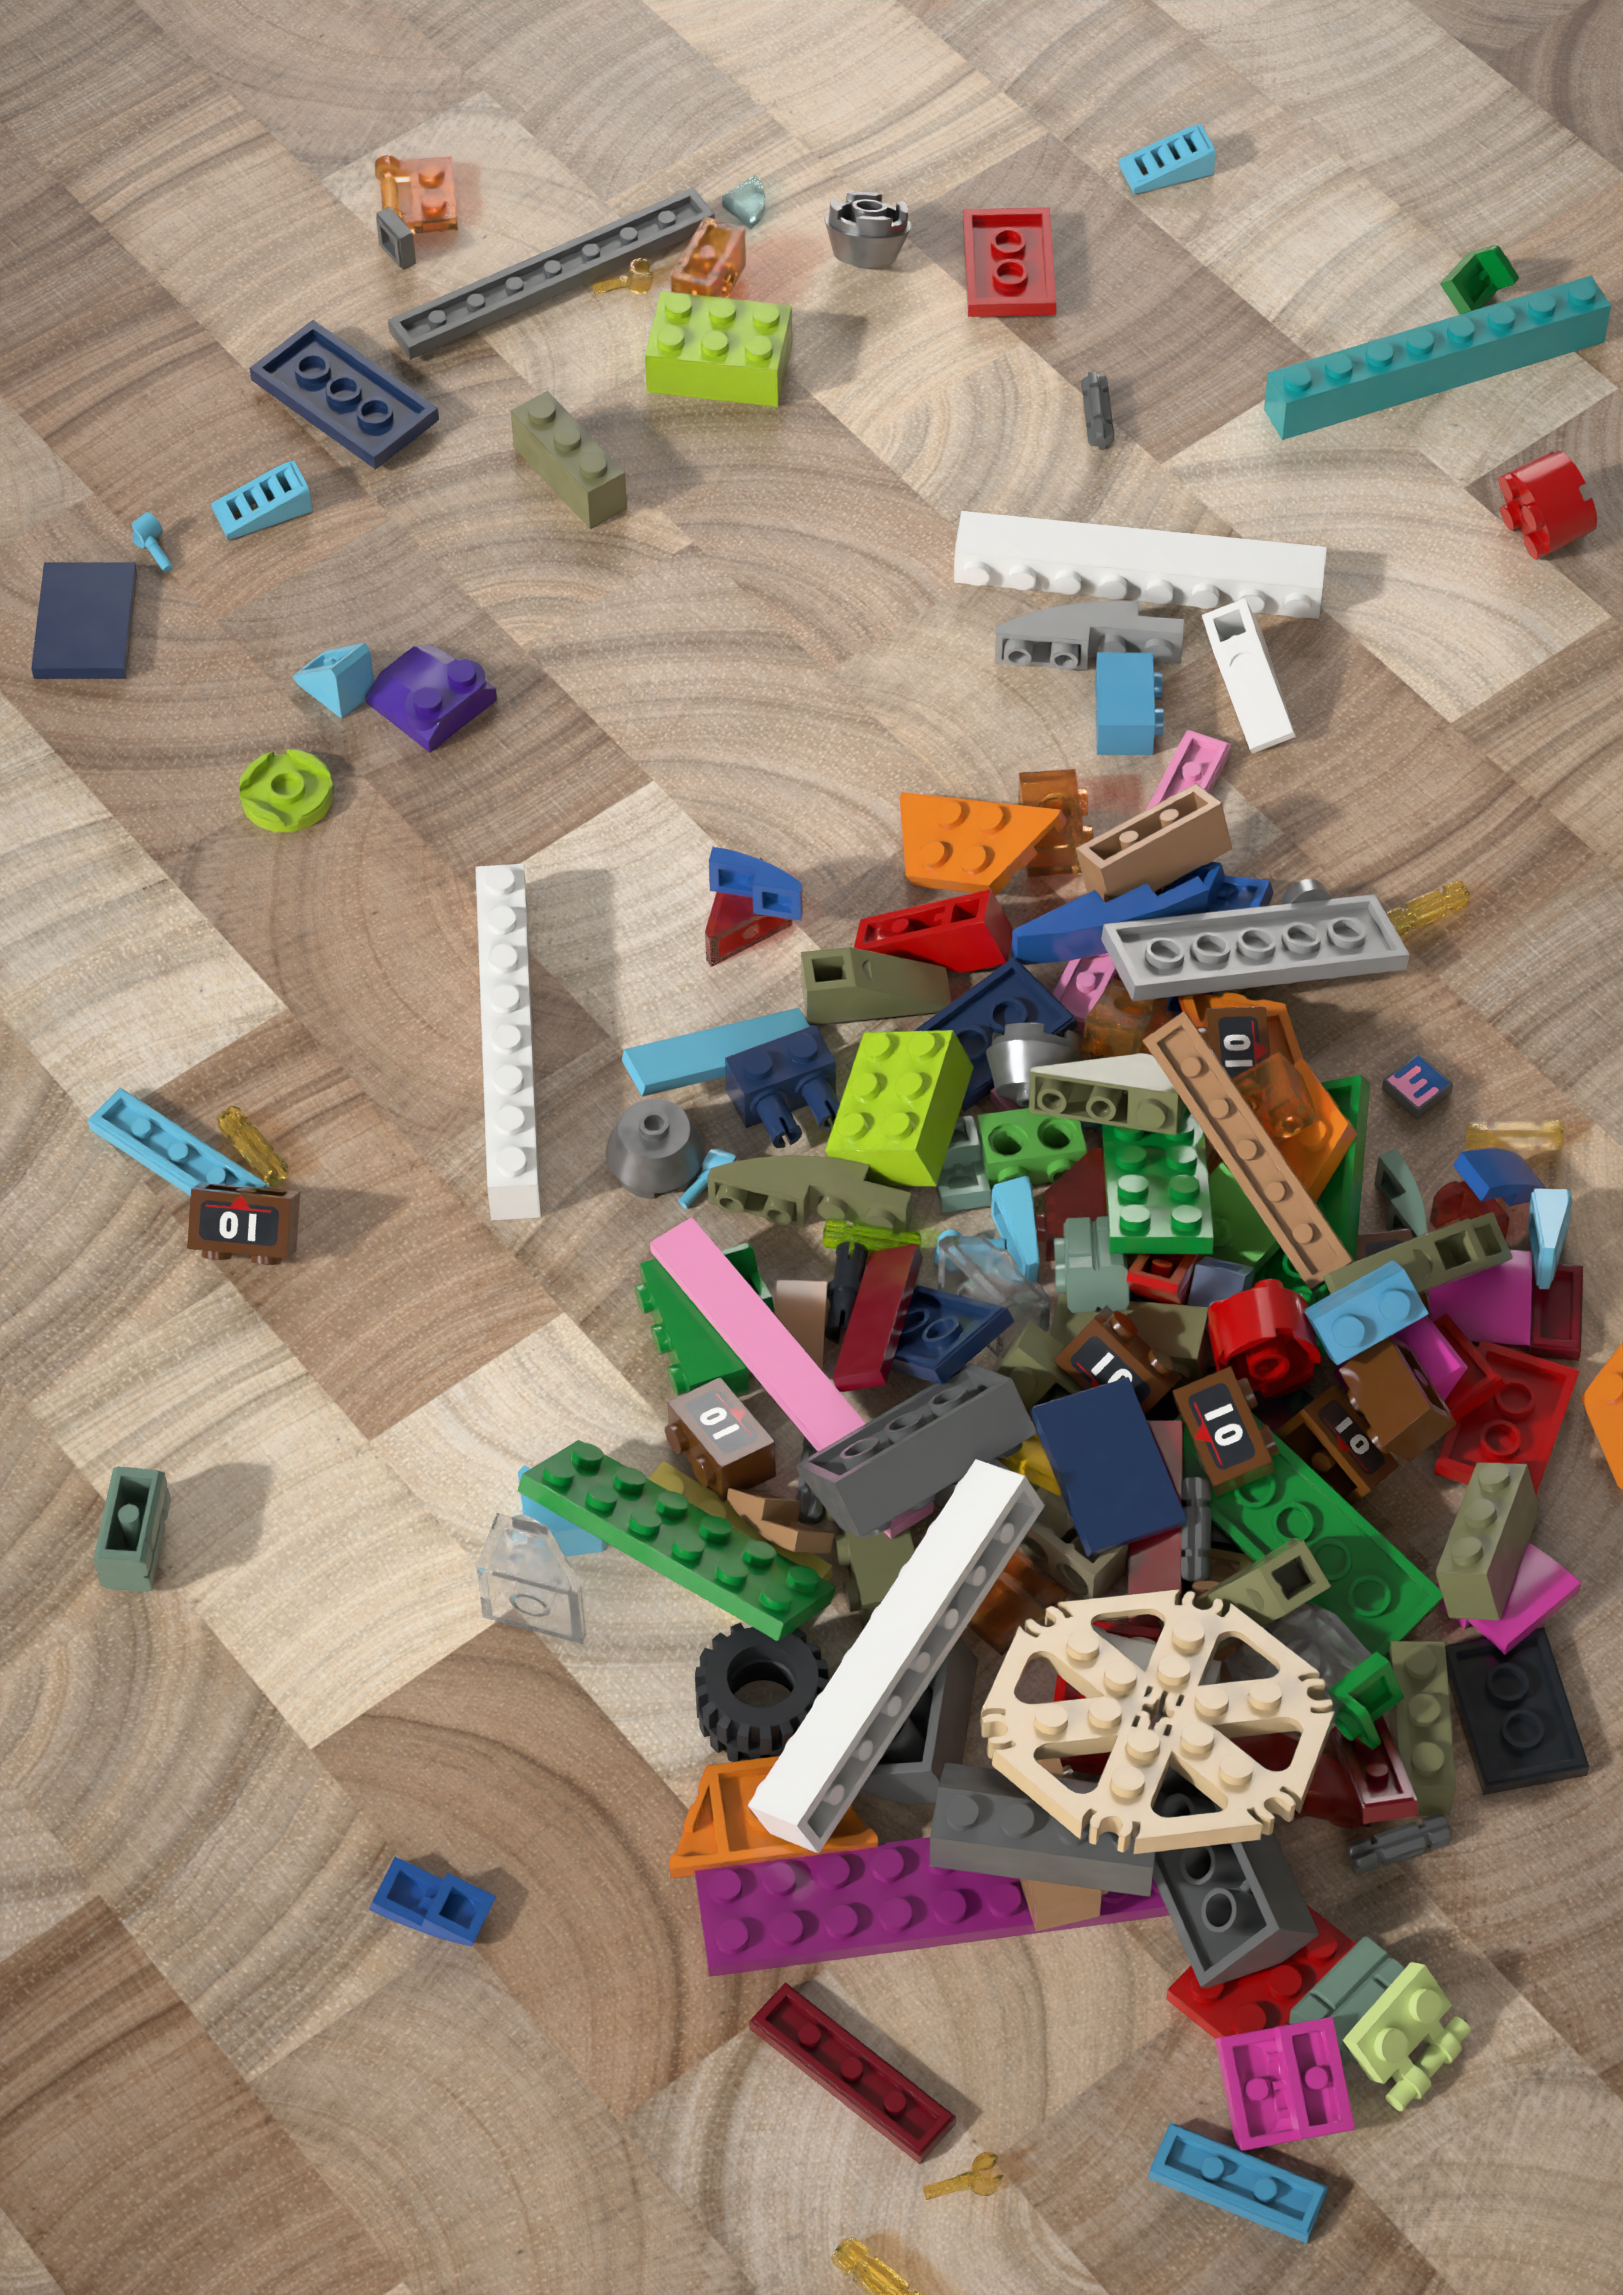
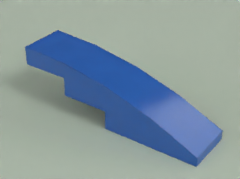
[1012,877,1209,965]

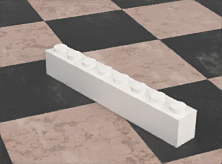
[954,511,1327,619]
[476,864,541,1221]
[748,1459,1045,1854]

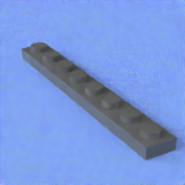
[388,188,715,360]

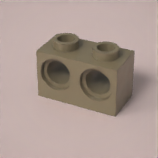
[1016,1487,1128,1600]

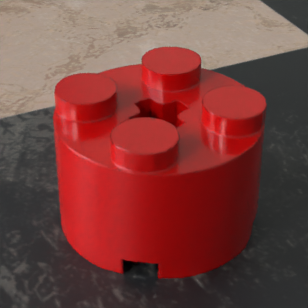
[1498,450,1597,560]
[1207,1279,1321,1398]

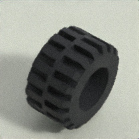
[695,1622,829,1762]

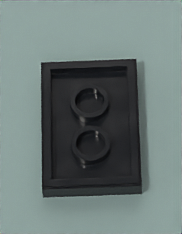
[1445,1627,1589,1795]

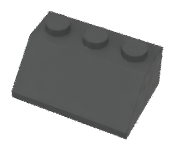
[855,1636,978,1805]

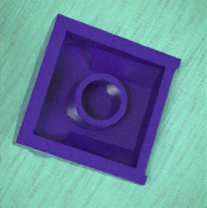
[365,645,497,753]

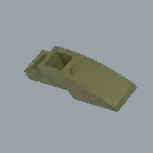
[708,1155,912,1236]
[1323,1212,1513,1296]

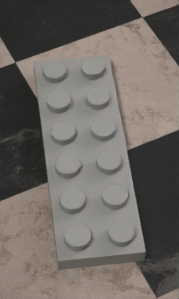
[1101,894,1410,1001]

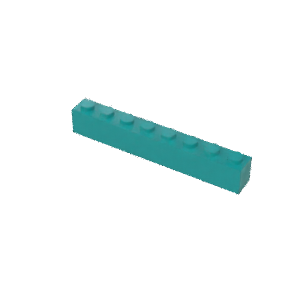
[1264,275,1611,440]

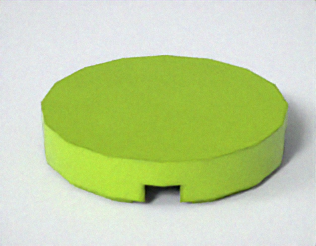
[239,749,334,832]

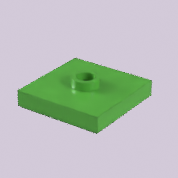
[1202,1162,1280,1277]

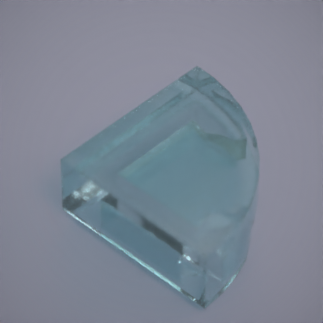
[722,175,765,230]

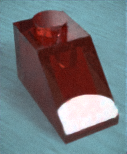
[705,858,793,967]
[1035,1148,1107,1261]

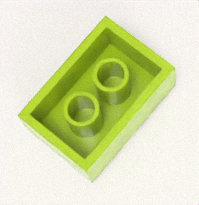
[645,291,792,407]
[825,1030,974,1187]

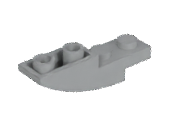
[995,601,1184,670]

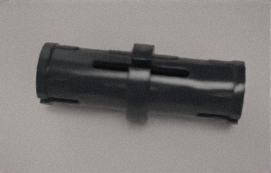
[825,1242,869,1344]

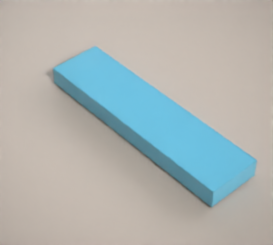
[622,1008,810,1097]
[88,1087,271,1196]

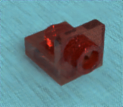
[1430,1180,1510,1241]

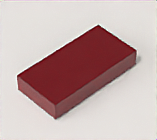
[1528,1262,1583,1361]

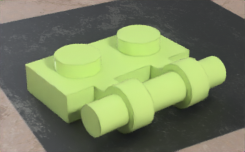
[1343,1962,1471,2111]

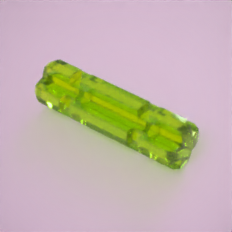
[822,1219,922,1255]

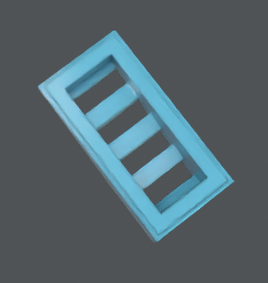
[1118,124,1216,195]
[211,460,313,541]
[991,1176,1040,1292]
[1527,1189,1572,1289]

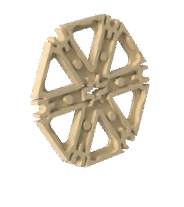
[980,1589,1334,1854]

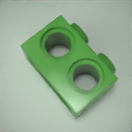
[977,1108,1087,1191]

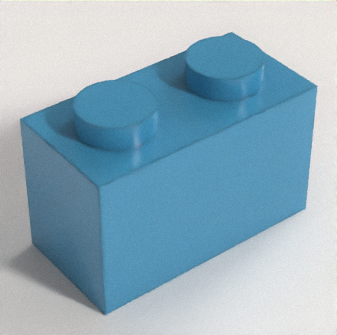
[1095,652,1164,755]
[1304,1260,1429,1365]

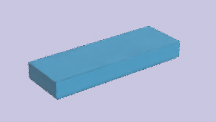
[1148,2122,1329,2244]

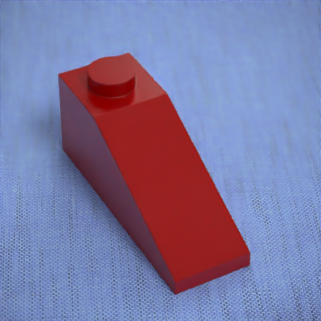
[854,889,1013,973]
[1126,1254,1203,1305]

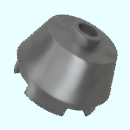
[824,192,911,269]
[986,1023,1085,1108]
[606,1099,705,1199]

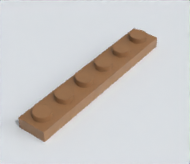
[1143,1012,1355,1292]

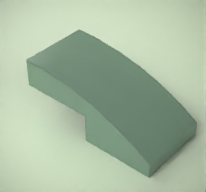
[936,1115,991,1213]
[1374,1148,1427,1239]

